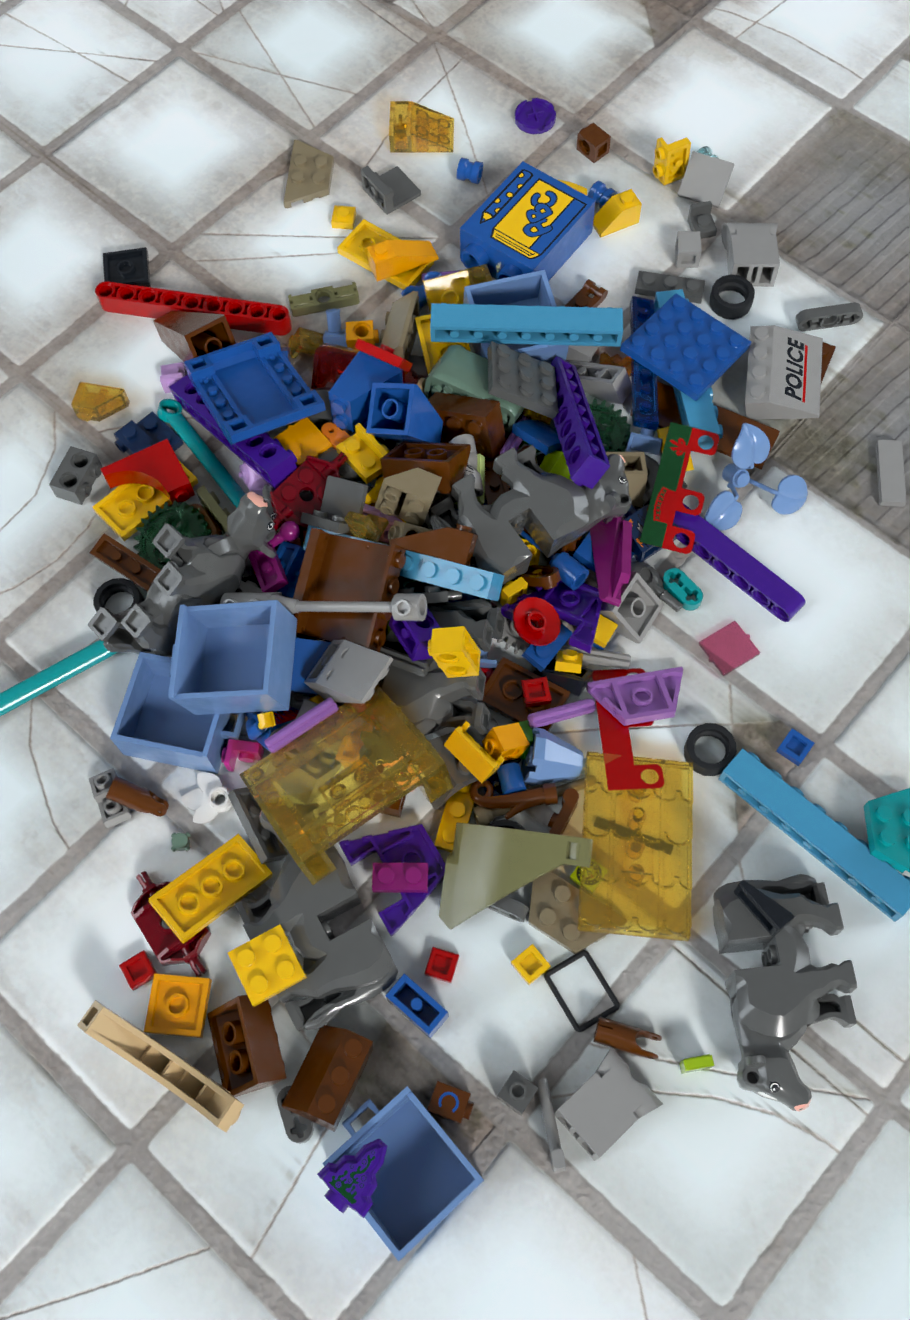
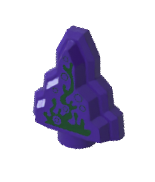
[317,1139,388,1218]

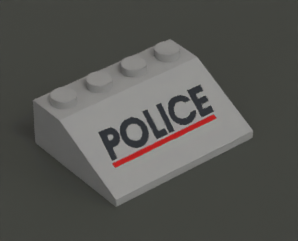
[745,325,823,420]

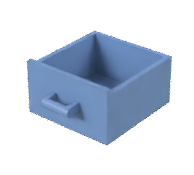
[463,270,569,364]
[168,600,297,715]
[110,652,246,774]
[322,1086,484,1261]

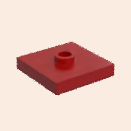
[355,338,412,372]

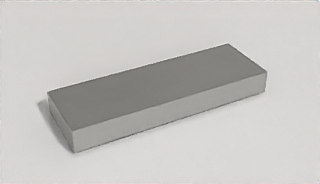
[876,440,907,507]

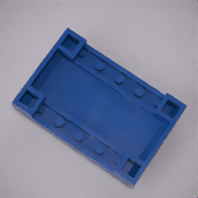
[184,332,326,445]

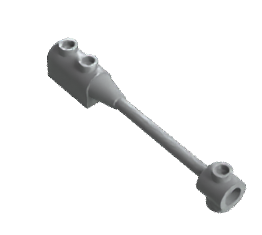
[220,592,427,621]

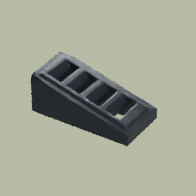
[533,659,594,697]
[734,880,795,937]

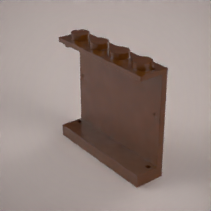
[293,528,406,653]

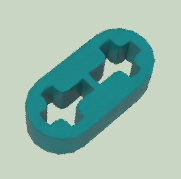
[662,568,703,611]

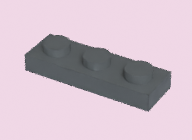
[635,271,705,304]
[228,786,288,864]

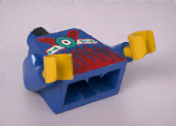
[245,695,324,750]

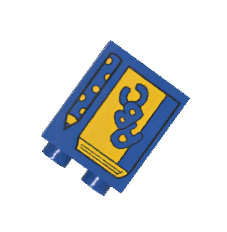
[460,161,596,281]

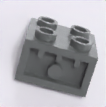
[360,165,421,215]
[300,476,368,536]

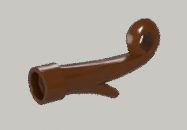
[469,780,558,819]

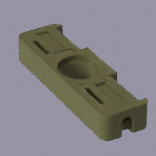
[288,282,360,317]

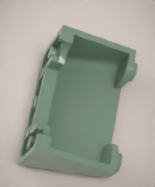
[424,345,524,437]

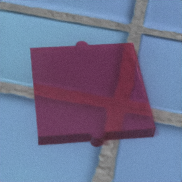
[699,621,760,676]

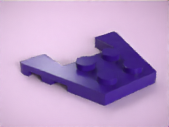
[501,580,603,653]
[339,824,446,936]

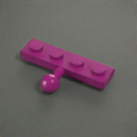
[248,521,300,592]

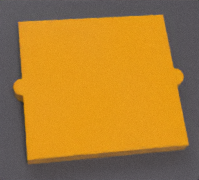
[274,417,332,467]

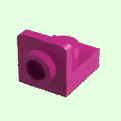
[221,739,264,772]

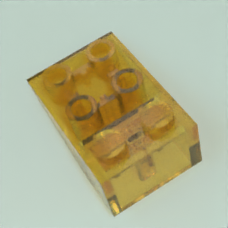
[389,101,454,153]

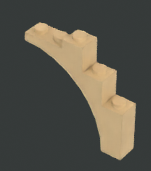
[77,1000,244,1132]

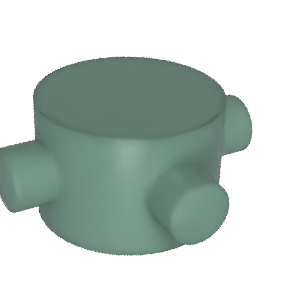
[171,832,191,852]

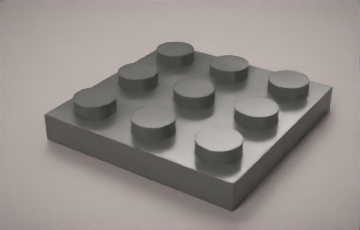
[487,341,558,419]

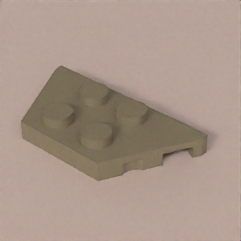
[284,140,334,208]
[528,871,627,954]

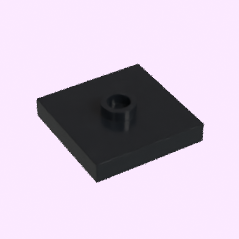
[103,247,151,287]

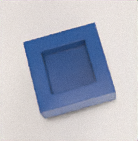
[776,728,815,767]

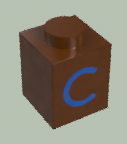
[427,1081,474,1125]

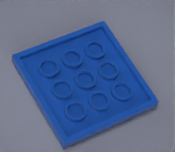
[620,293,751,401]

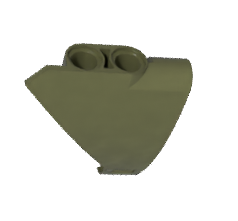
[439,823,593,930]

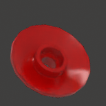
[512,597,561,646]

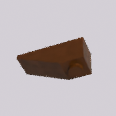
[389,524,478,566]

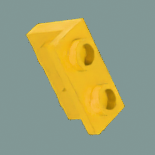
[653,137,691,186]
[336,423,389,484]

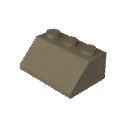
[380,291,420,376]

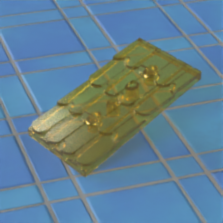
[578,751,693,941]

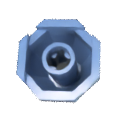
[521,727,587,786]

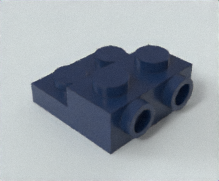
[114,411,184,455]

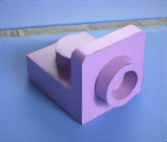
[160,362,186,393]

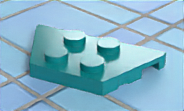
[863,788,910,873]

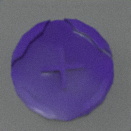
[515,98,556,134]

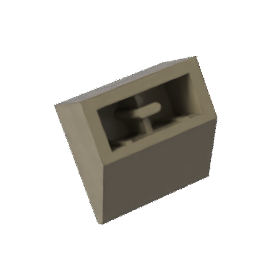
[606,452,648,509]
[375,468,442,527]

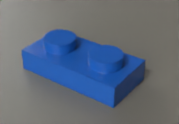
[521,623,573,672]

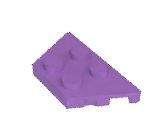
[586,667,683,726]

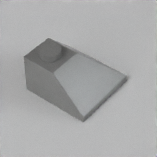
[600,572,664,643]

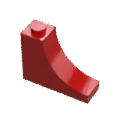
[101,439,195,505]

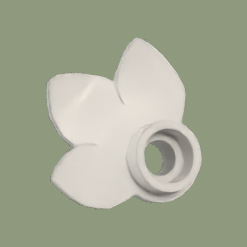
[181,772,232,824]

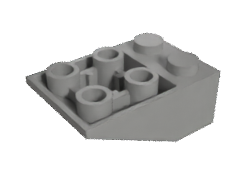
[304,640,394,704]

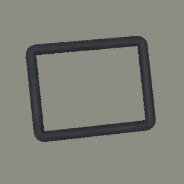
[544,950,620,1032]

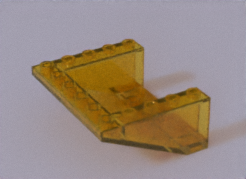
[239,685,453,885]

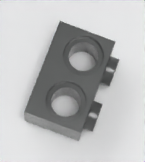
[49,446,103,505]

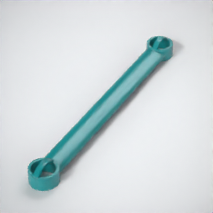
[157,399,280,549]
[0,640,118,717]

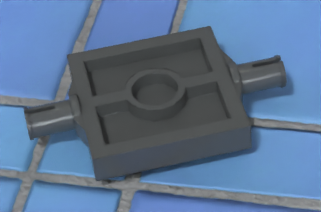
[397,584,462,603]

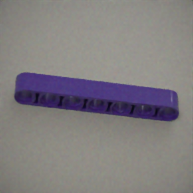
[673,503,806,622]

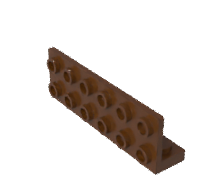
[630,379,780,470]

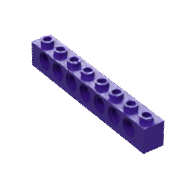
[551,355,610,489]
[169,374,297,489]

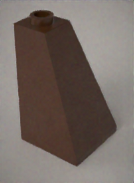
[153,311,236,362]

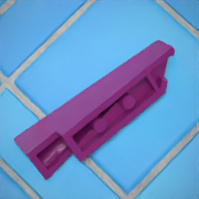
[590,517,632,607]

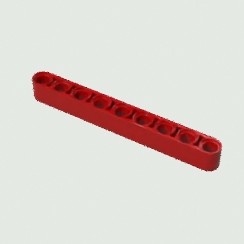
[95,282,292,336]

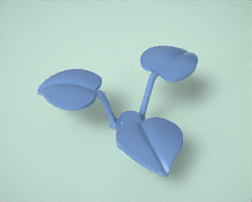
[704,423,808,531]

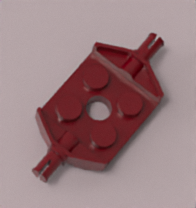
[269,452,348,531]
[131,871,211,977]

